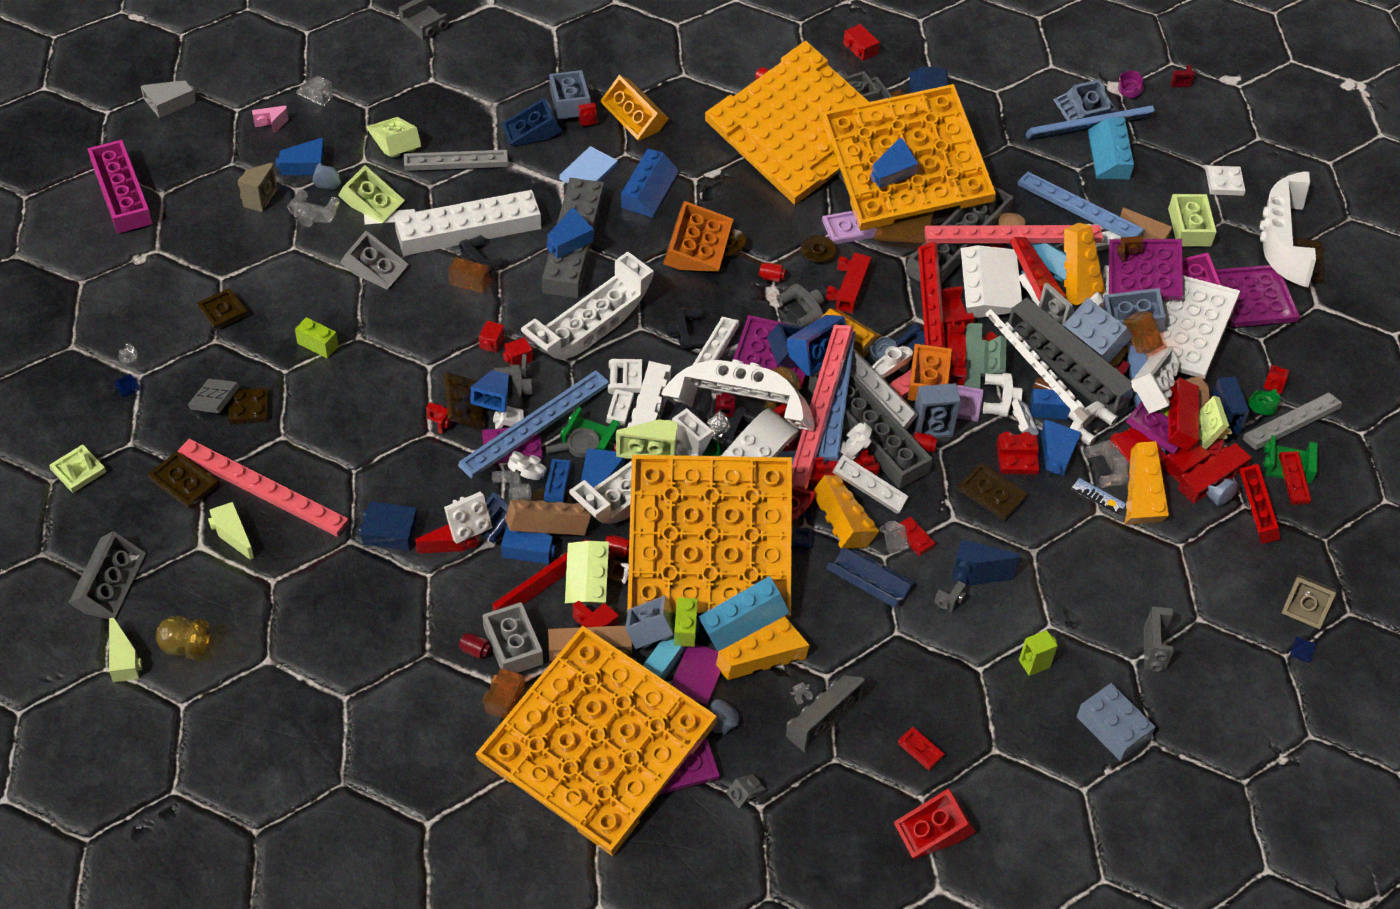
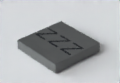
[188,379,240,413]

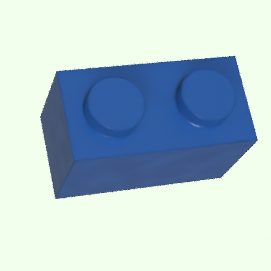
[1029,389,1070,420]

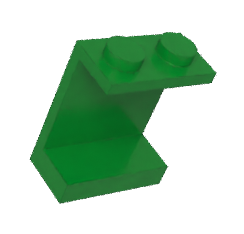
[560,407,620,451]
[1263,435,1317,484]

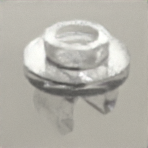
[118,343,138,364]
[790,682,813,705]

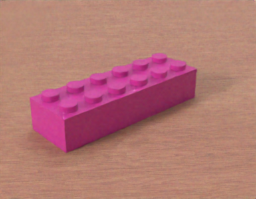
[87,140,152,234]

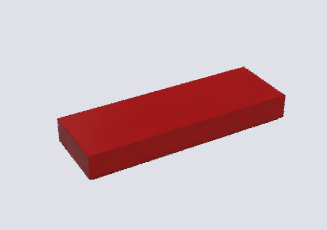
[1278,451,1311,505]

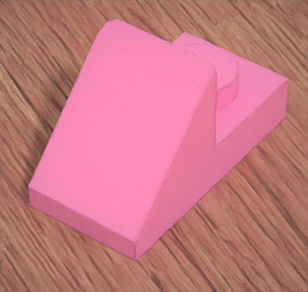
[252,106,288,133]

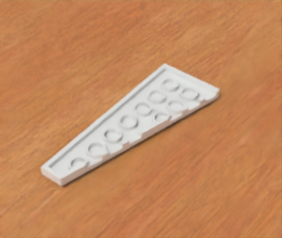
[986,309,1088,421]

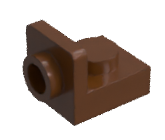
[1117,236,1143,262]

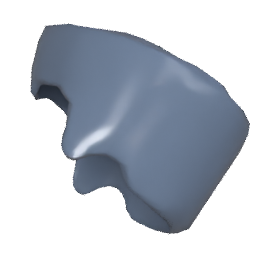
[313,162,341,190]
[870,336,899,362]
[1206,479,1239,507]
[707,699,739,735]

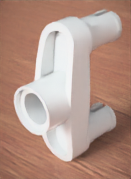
[872,346,913,379]
[983,373,1022,417]
[1068,401,1118,447]

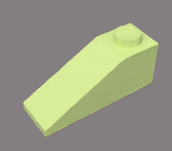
[208,502,254,559]
[109,618,142,682]

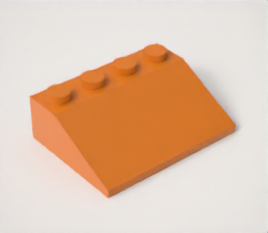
[663,201,733,271]

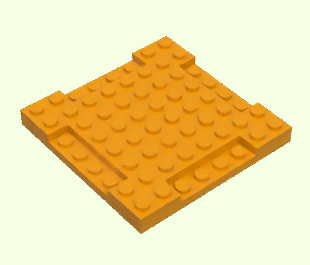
[705,41,869,205]
[822,84,996,231]
[627,455,792,618]
[476,625,718,856]

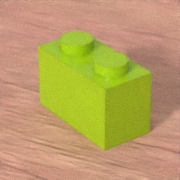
[295,317,339,359]
[674,597,698,647]
[1019,630,1057,676]

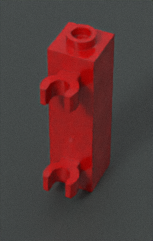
[825,253,871,314]
[945,321,966,386]
[808,450,880,491]

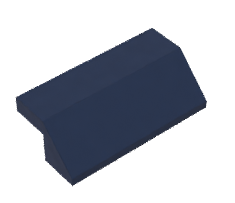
[909,66,949,93]
[826,548,916,608]

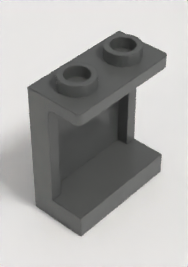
[399,0,449,40]
[1143,606,1174,672]

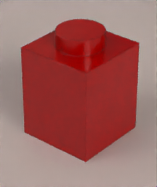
[479,321,505,353]
[503,337,533,367]

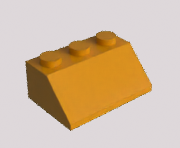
[822,309,883,358]

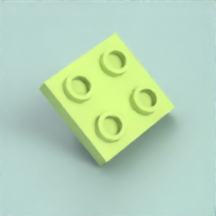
[1198,396,1232,449]
[49,445,106,493]

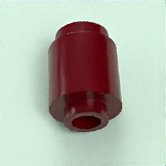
[459,633,491,659]

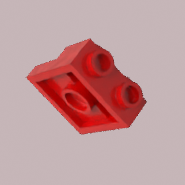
[996,431,1039,474]

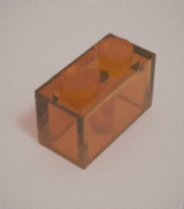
[448,257,489,293]
[1124,312,1164,353]
[482,668,524,719]

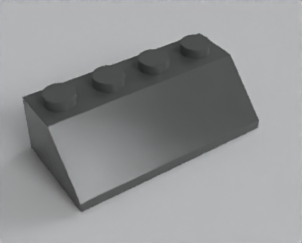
[68,531,146,619]
[786,675,865,752]

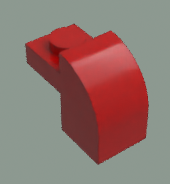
[573,600,619,627]

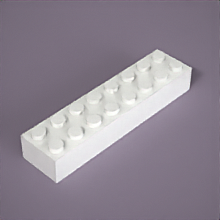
[394,190,541,256]

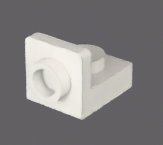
[493,406,524,429]

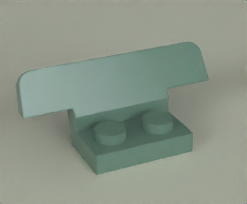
[964,323,1007,389]

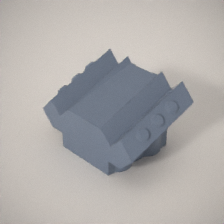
[1053,79,1118,121]

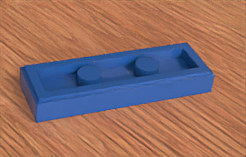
[544,459,571,502]

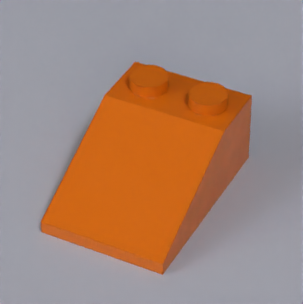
[907,344,952,401]

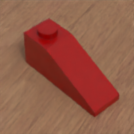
[415,524,481,553]

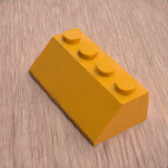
[600,75,669,141]

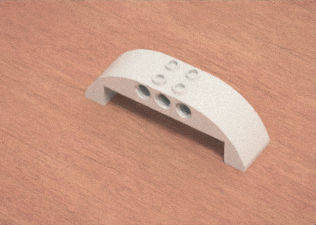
[1260,172,1316,287]
[521,252,654,359]
[662,360,815,431]
[569,408,713,524]
[721,408,801,457]

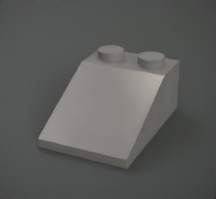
[340,231,409,290]
[1038,283,1075,328]

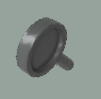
[546,428,599,458]

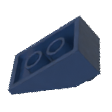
[502,98,562,146]
[767,323,805,368]
[951,539,1020,585]

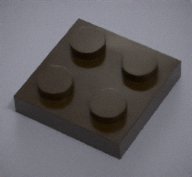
[197,288,248,331]
[228,388,268,424]

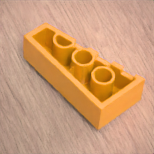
[1064,223,1105,305]
[1124,441,1169,525]
[813,475,879,548]
[716,616,809,680]

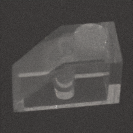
[296,75,333,106]

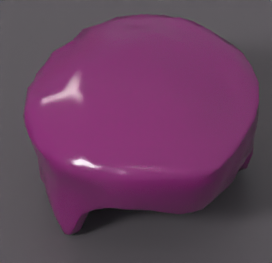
[1118,70,1144,98]

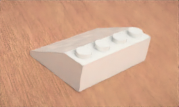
[961,245,1022,318]

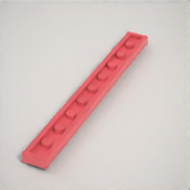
[924,225,1103,244]
[792,325,853,489]
[178,439,349,537]

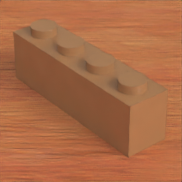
[505,499,590,535]
[548,626,632,661]

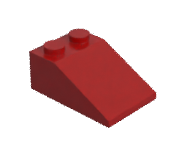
[894,788,976,859]

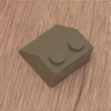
[238,163,278,212]
[1281,574,1336,629]

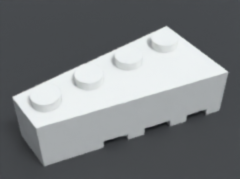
[1131,346,1180,414]
[628,361,671,427]

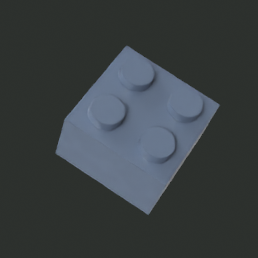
[625,595,675,649]

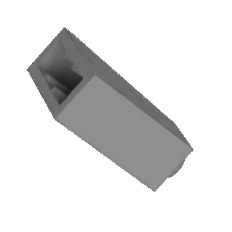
[141,81,196,118]

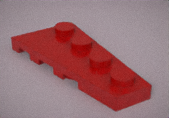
[1010,237,1067,301]

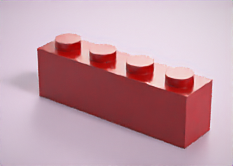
[1168,377,1200,451]
[1178,443,1252,504]
[1239,464,1281,544]

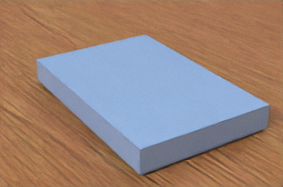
[560,146,618,183]

